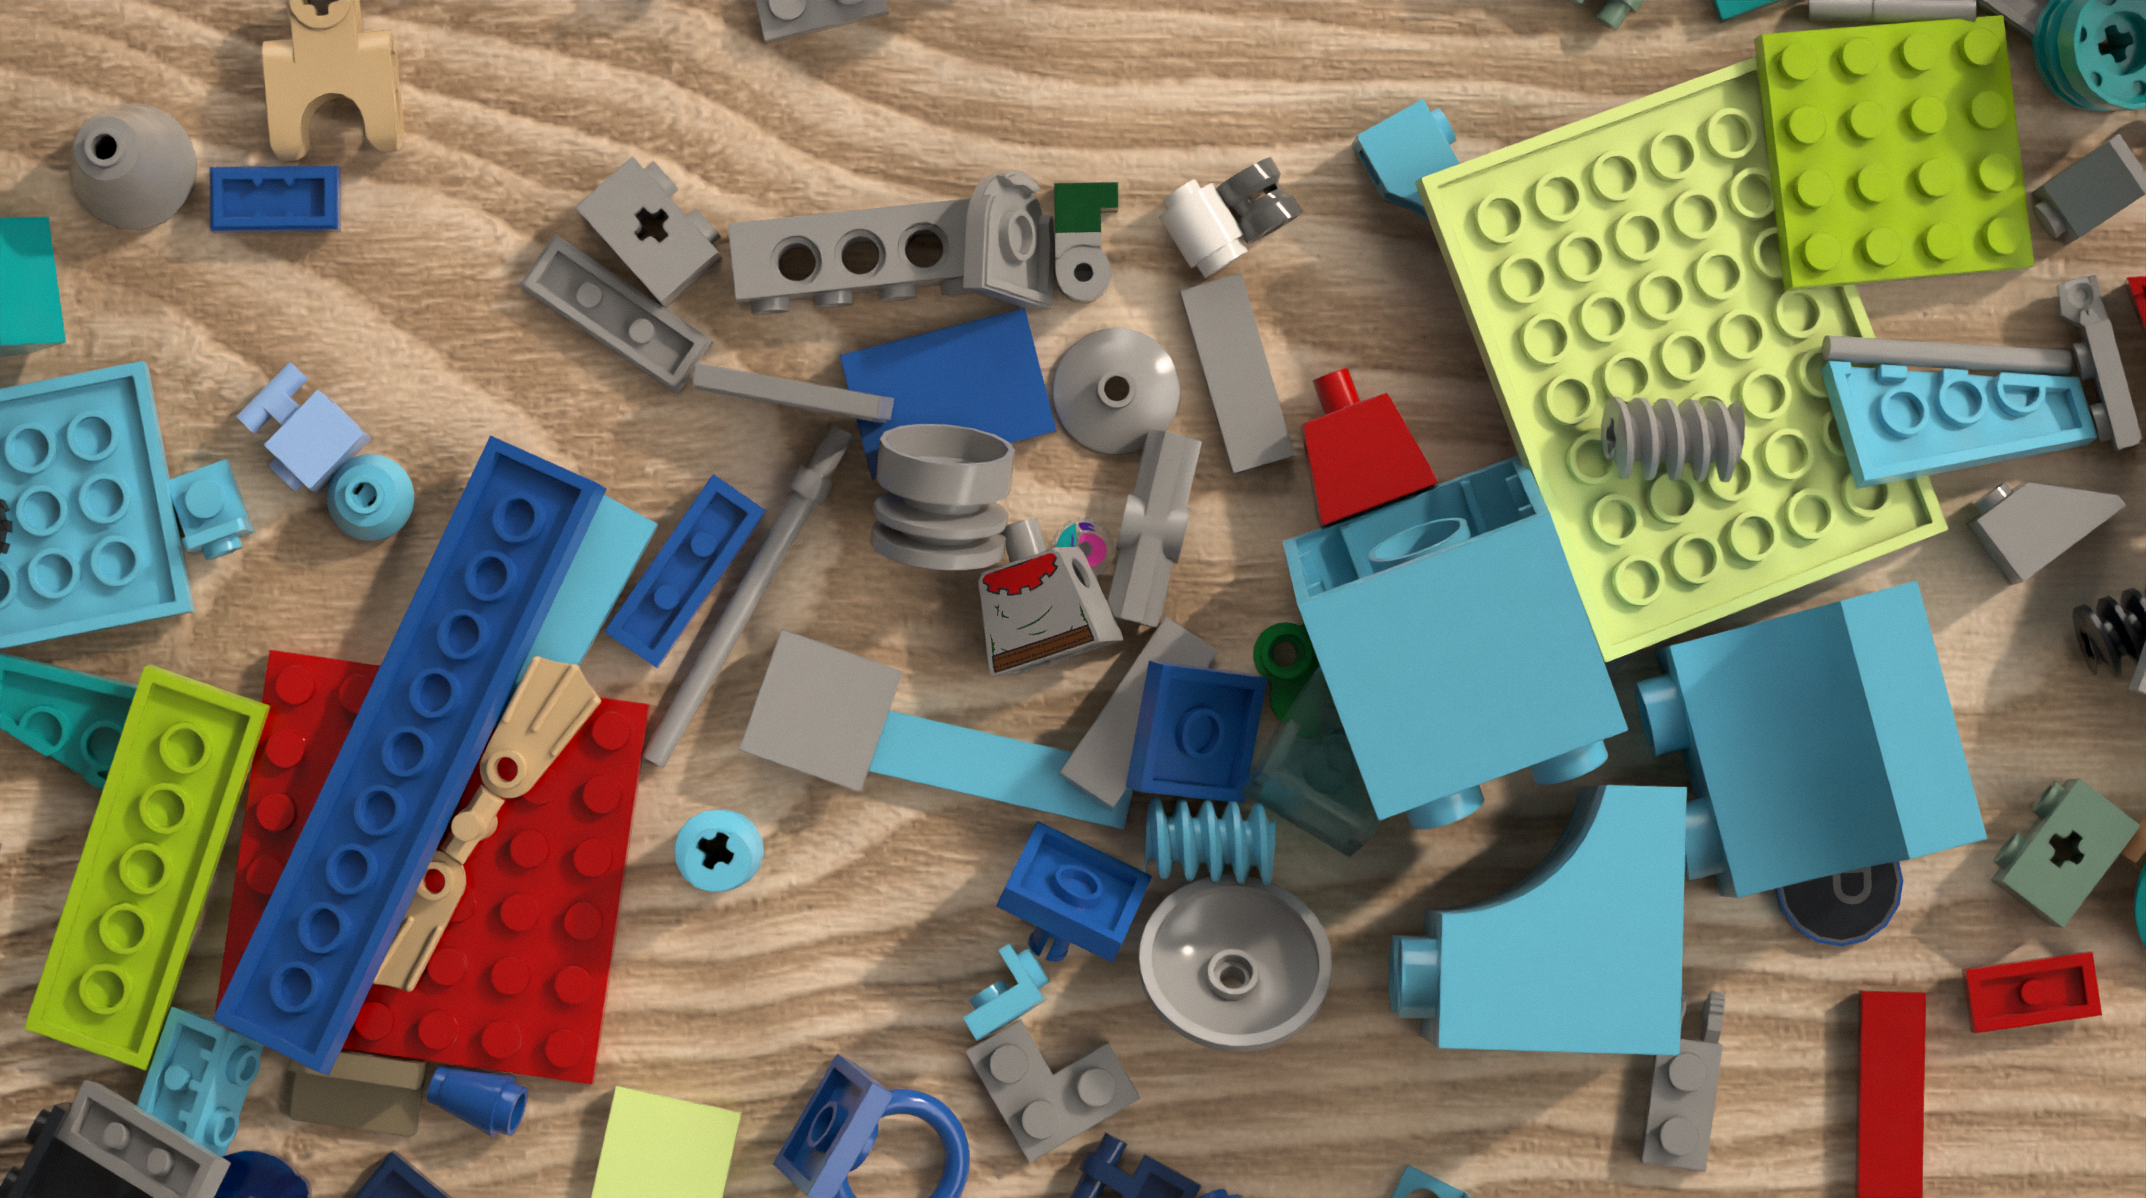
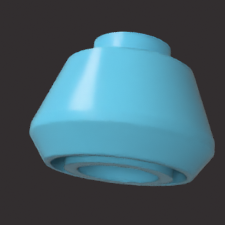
[327,454,414,541]

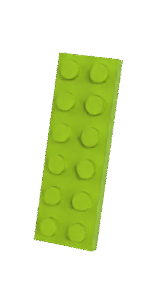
[24,664,270,1071]

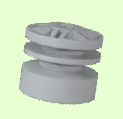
[870,424,1015,570]

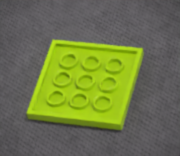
[1754,15,2034,291]

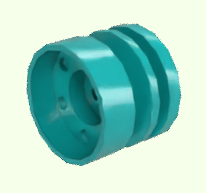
[2032,0,2146,112]

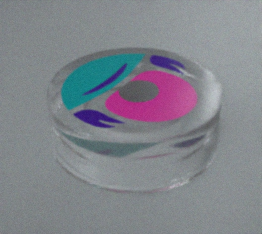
[1051,517,1115,579]

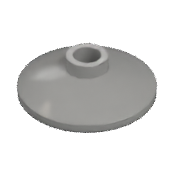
[1053,328,1180,455]

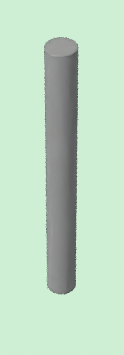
[1822,335,2072,375]

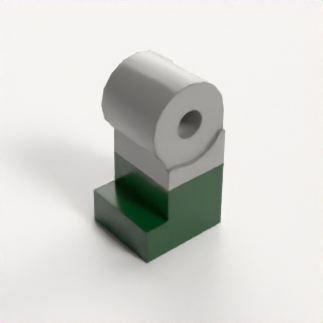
[1054,182,1118,304]

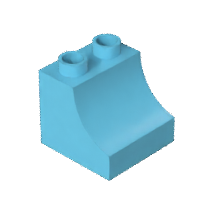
[1282,455,1628,829]
[1634,581,1987,898]
[1389,785,1687,1056]

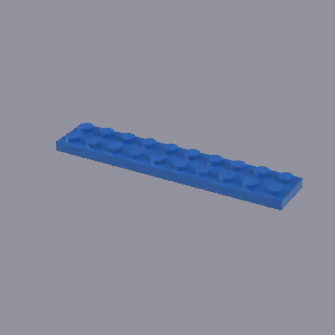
[212,435,607,1075]

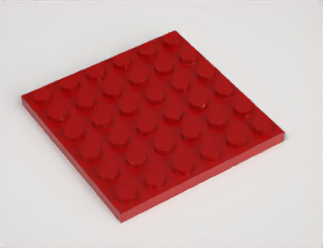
[215,650,651,1085]

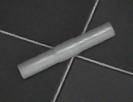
[1808,0,1976,24]

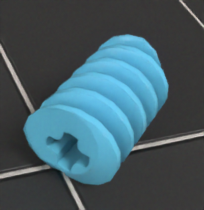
[1144,797,1276,885]
[674,810,764,892]

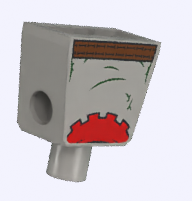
[978,518,1123,677]

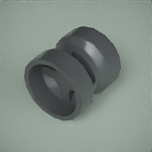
[1216,157,1303,244]

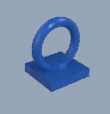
[773,1053,970,1198]

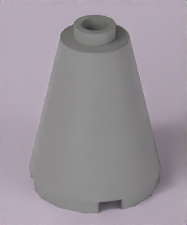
[69,103,197,230]

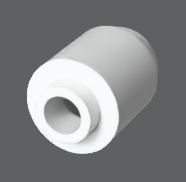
[1159,179,1248,278]

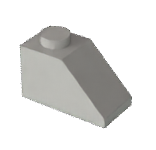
[2032,134,2146,245]
[1967,481,2126,585]

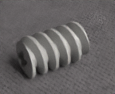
[1601,397,1745,483]

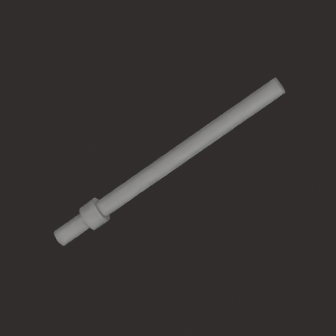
[642,424,854,768]

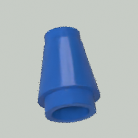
[427,1066,528,1138]

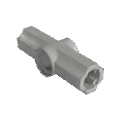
[1107,429,1202,628]

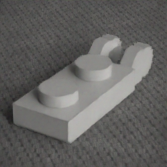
[1640,987,1725,1172]

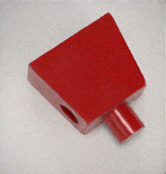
[1300,368,1438,527]

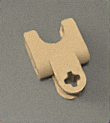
[262,0,405,162]

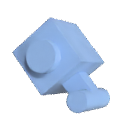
[236,362,372,493]

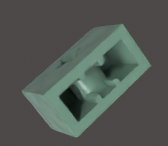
[1991,778,2141,928]

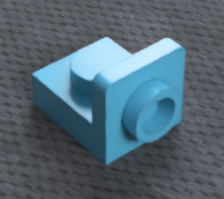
[168,459,255,560]

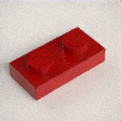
[1962,951,2102,1033]

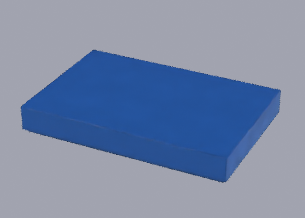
[840,308,1057,480]

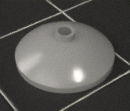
[1138,875,1332,1052]

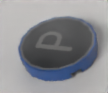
[1775,861,1904,946]

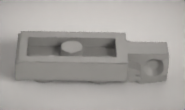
[2056,275,2142,453]

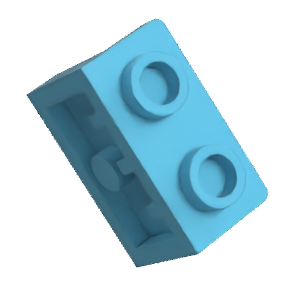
[963,943,1050,1040]
[136,1007,264,1157]

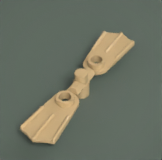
[373,656,601,992]

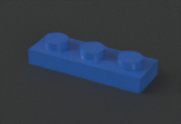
[604,474,767,669]

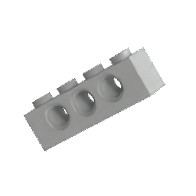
[728,198,973,315]

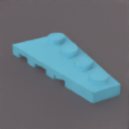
[1820,361,2098,489]

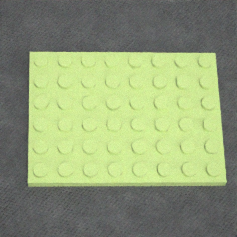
[1415,57,1949,663]

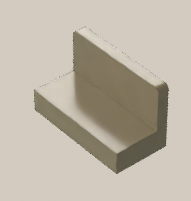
[288,1049,428,1137]

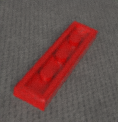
[1855,990,1926,1198]

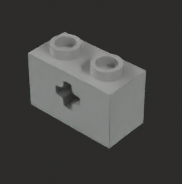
[575,156,722,309]

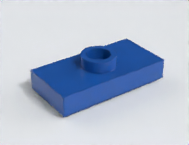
[210,166,341,233]

